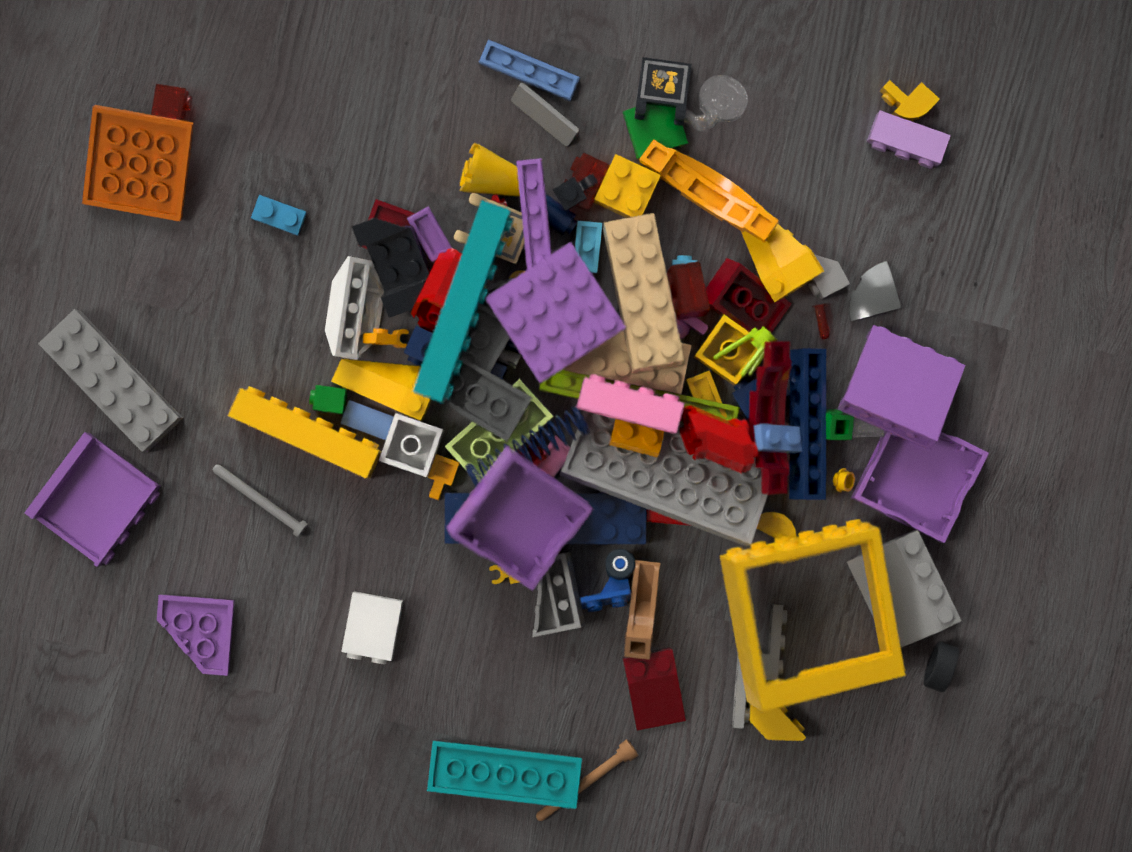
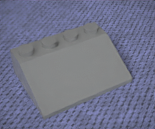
[847,530,962,648]

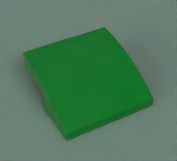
[622,104,688,159]

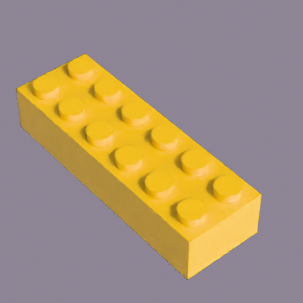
[228,386,382,479]

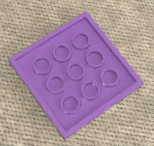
[485,242,626,383]

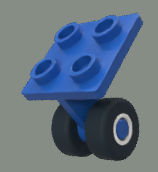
[580,549,635,612]

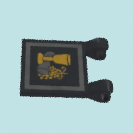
[634,57,692,126]

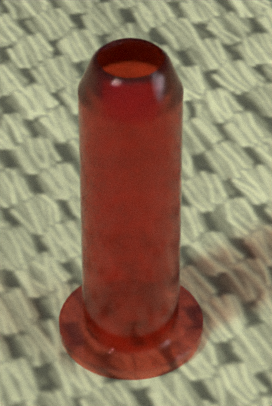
[812,303,830,339]

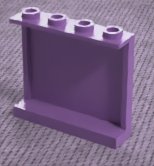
[838,325,965,450]
[25,432,161,567]

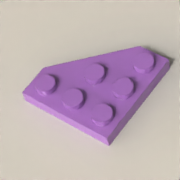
[157,594,235,676]

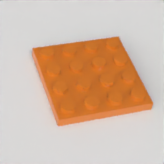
[82,105,194,222]

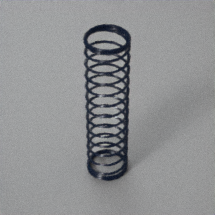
[465,405,590,487]

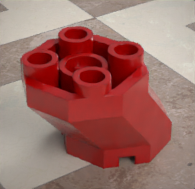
[411,248,462,333]
[679,405,758,473]

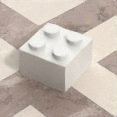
[379,413,444,477]

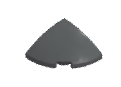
[849,261,901,322]

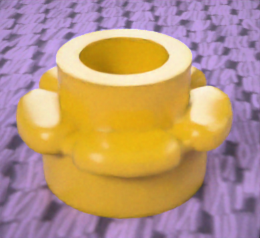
[833,468,855,493]

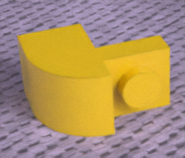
[880,80,939,121]

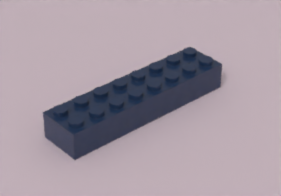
[445,493,646,544]

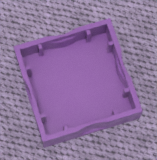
[851,430,989,543]
[447,446,593,590]

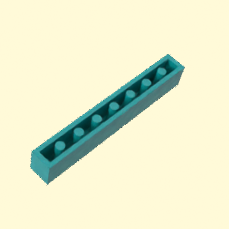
[413,200,514,404]

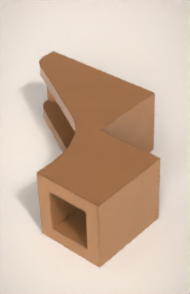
[624,560,660,659]

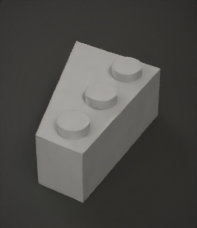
[532,551,586,637]

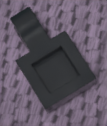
[552,173,598,211]

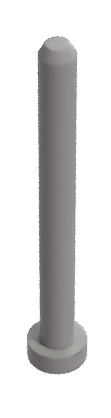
[212,464,308,538]

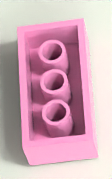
[577,375,684,434]

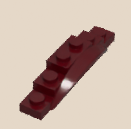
[749,341,791,494]

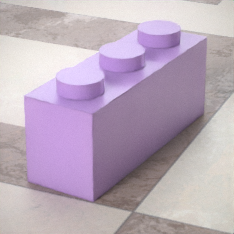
[867,111,951,168]

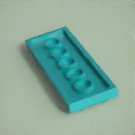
[427,740,582,809]

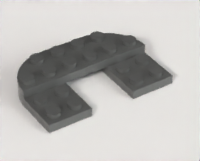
[445,278,533,442]

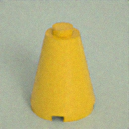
[460,143,520,196]

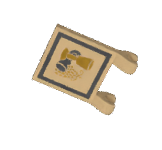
[454,193,525,264]

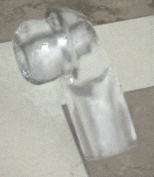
[684,109,719,131]

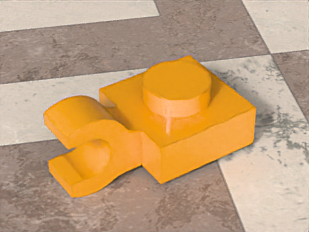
[363,329,409,348]
[428,454,460,501]

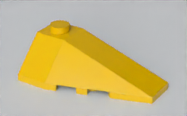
[741,209,824,302]
[331,359,432,422]

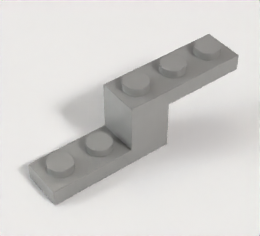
[732,603,787,729]

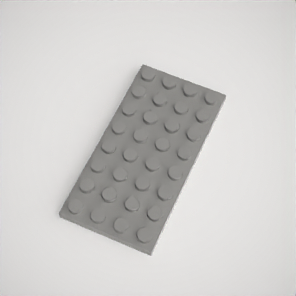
[560,411,768,547]

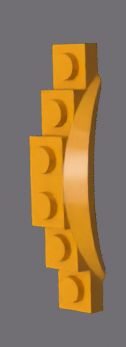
[639,139,779,243]

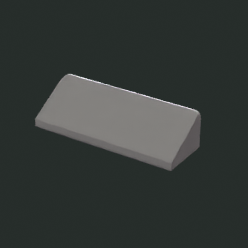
[511,83,579,147]

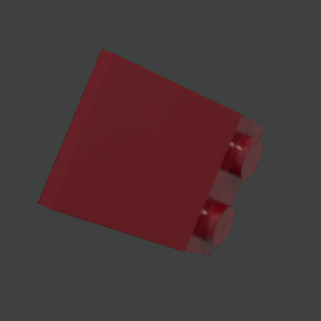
[699,258,792,333]
[622,647,686,731]

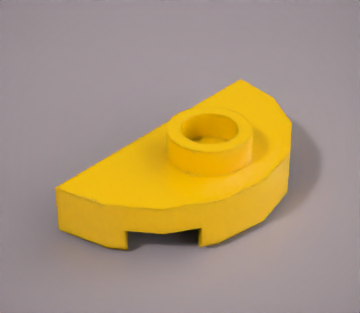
[756,512,797,539]

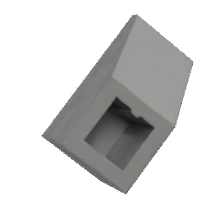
[808,255,850,300]

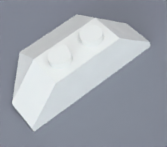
[325,256,385,360]

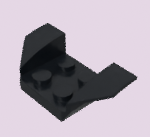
[351,218,431,318]

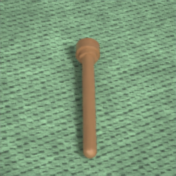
[536,739,639,821]

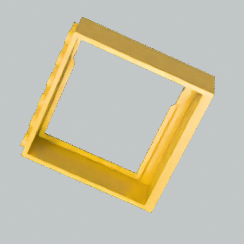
[720,519,905,711]

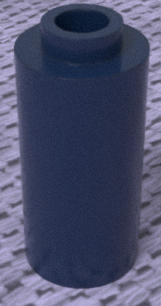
[546,194,578,235]

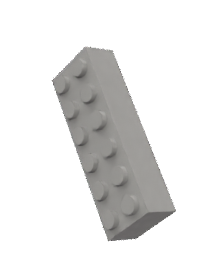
[38,309,183,453]

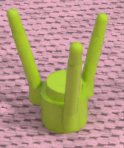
[713,327,777,377]

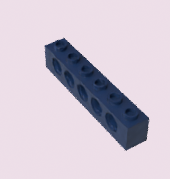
[789,348,826,500]

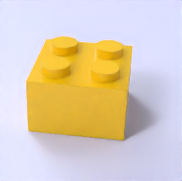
[594,154,661,218]
[694,315,758,386]

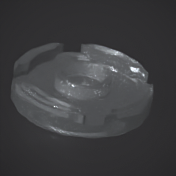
[698,75,748,123]

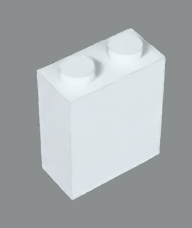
[342,591,404,664]

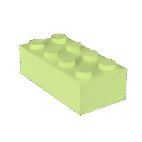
[445,379,553,482]

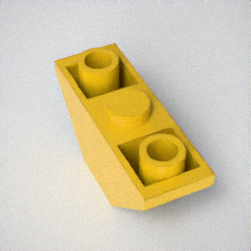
[748,703,806,741]

